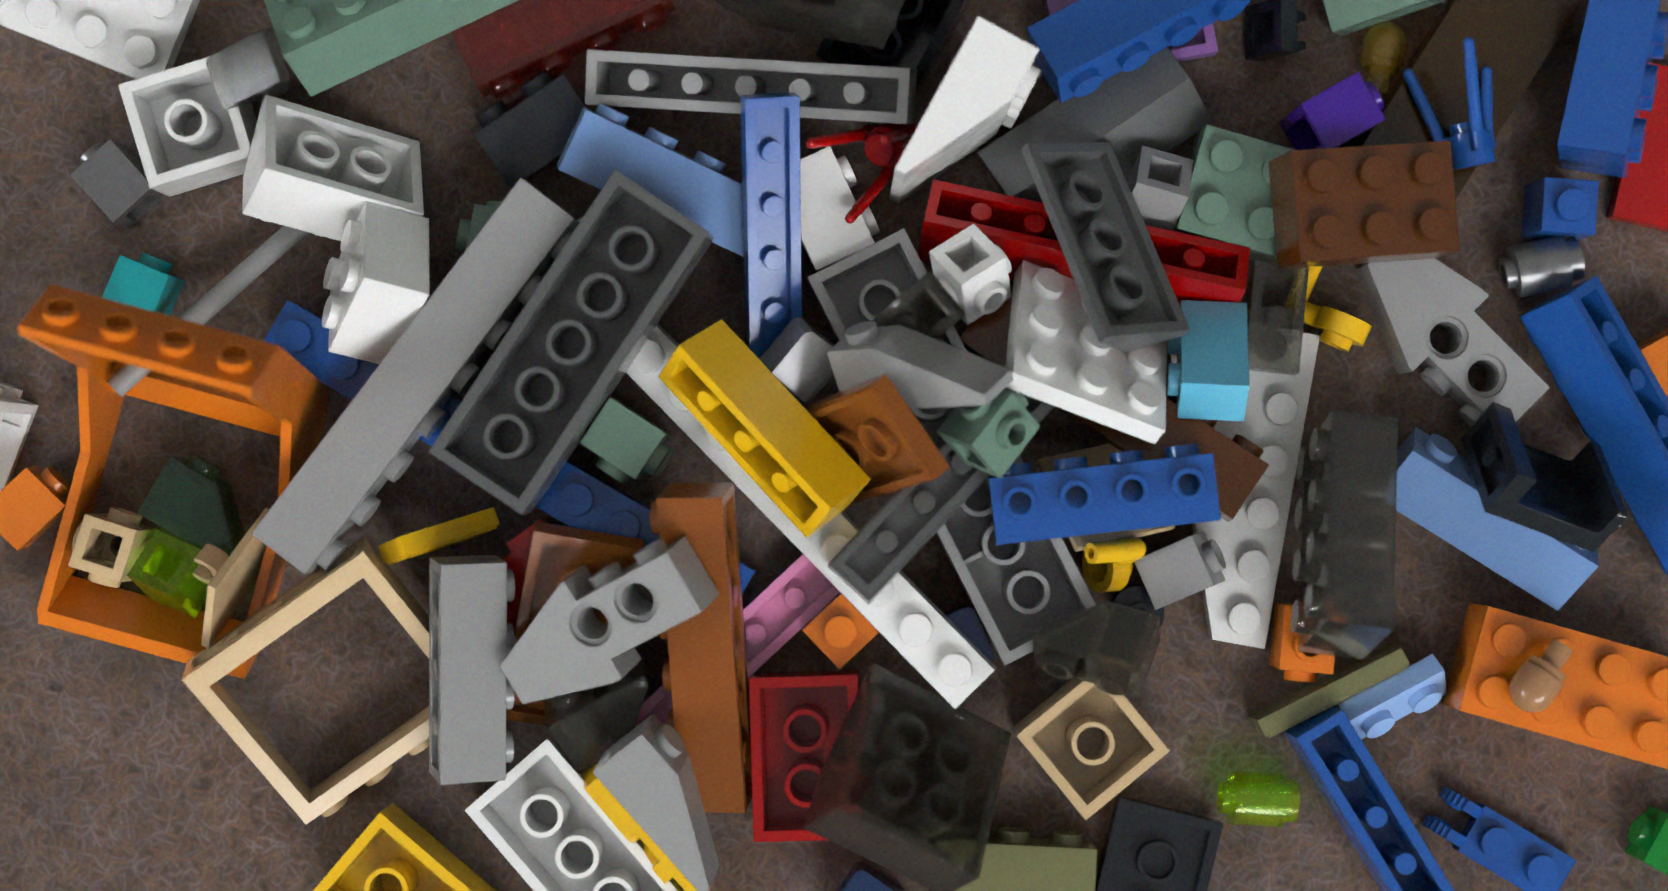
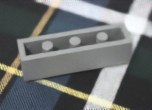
[429,555,515,785]

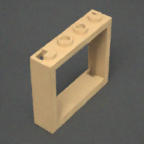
[182,536,429,825]

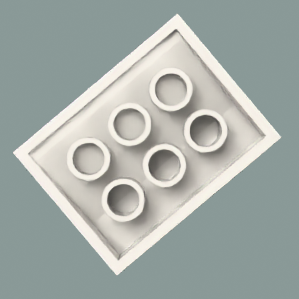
[889,16,1041,204]

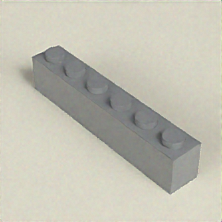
[585,50,917,124]

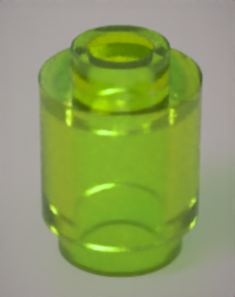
[1217,771,1300,827]

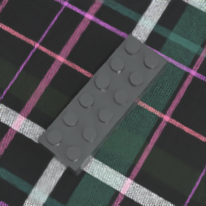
[429,170,714,515]

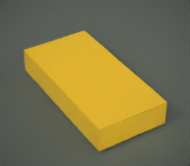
[378,507,500,565]

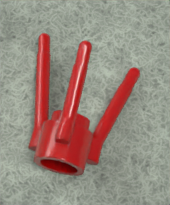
[805,123,917,224]

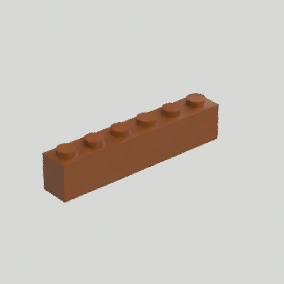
[650,482,752,813]

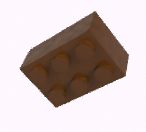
[1269,141,1460,270]

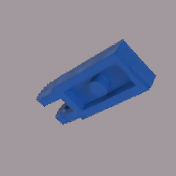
[1421,786,1577,891]

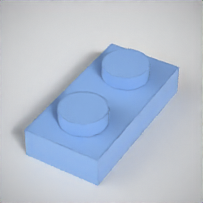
[1338,654,1447,740]

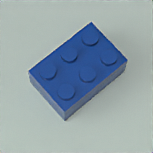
[1557,0,1668,178]

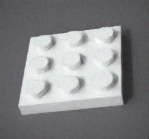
[1005,260,1167,444]

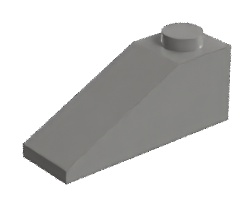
[827,321,1014,409]
[593,714,720,891]

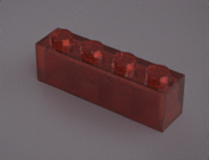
[451,0,675,98]

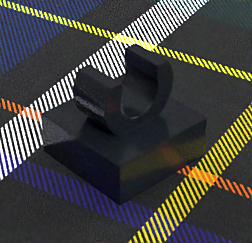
[1245,0,1306,61]

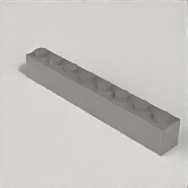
[252,178,579,574]

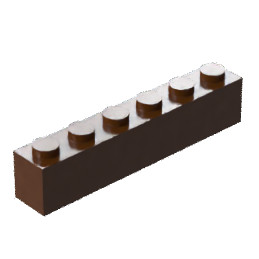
[960,287,1269,522]

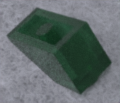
[137,453,245,556]

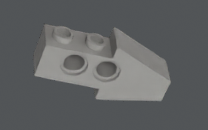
[1355,258,1550,428]
[500,536,719,704]

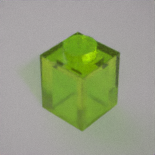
[127,529,208,619]

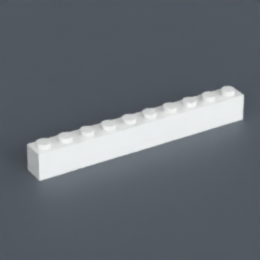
[626,323,997,709]

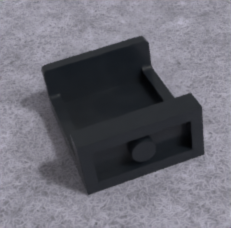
[1461,402,1627,552]

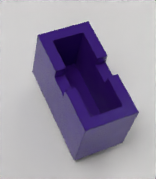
[1279,72,1385,150]

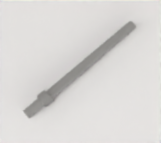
[106,225,309,397]

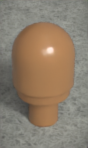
[1509,639,1573,712]

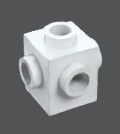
[929,224,1012,325]

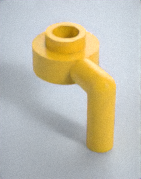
[1282,266,1372,352]
[1082,538,1146,593]

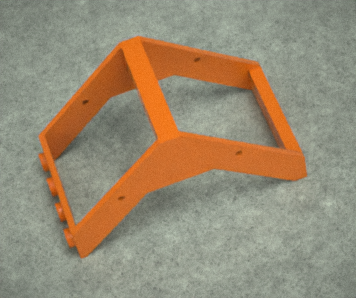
[18,284,329,679]

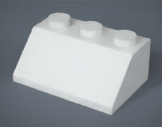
[242,95,424,241]

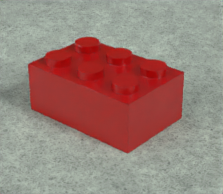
[749,670,864,842]

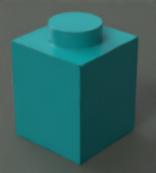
[102,252,185,316]

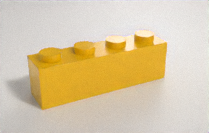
[658,319,871,538]

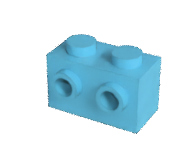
[1167,300,1250,421]

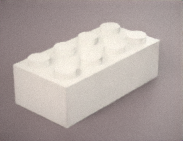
[465,731,684,891]

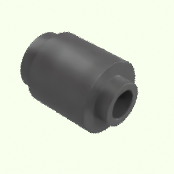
[1499,236,1585,298]

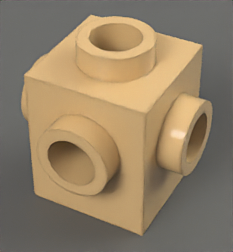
[68,507,158,588]

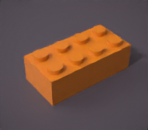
[1442,603,1668,769]

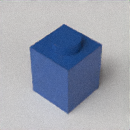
[1521,177,1599,240]

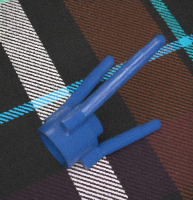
[1403,37,1496,170]

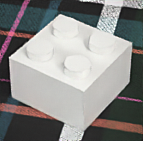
[118,53,257,197]
[322,201,429,364]

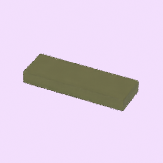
[1248,644,1410,738]

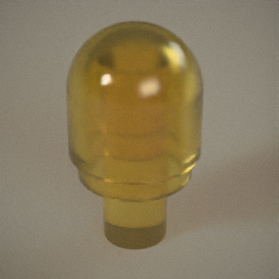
[1360,21,1407,97]

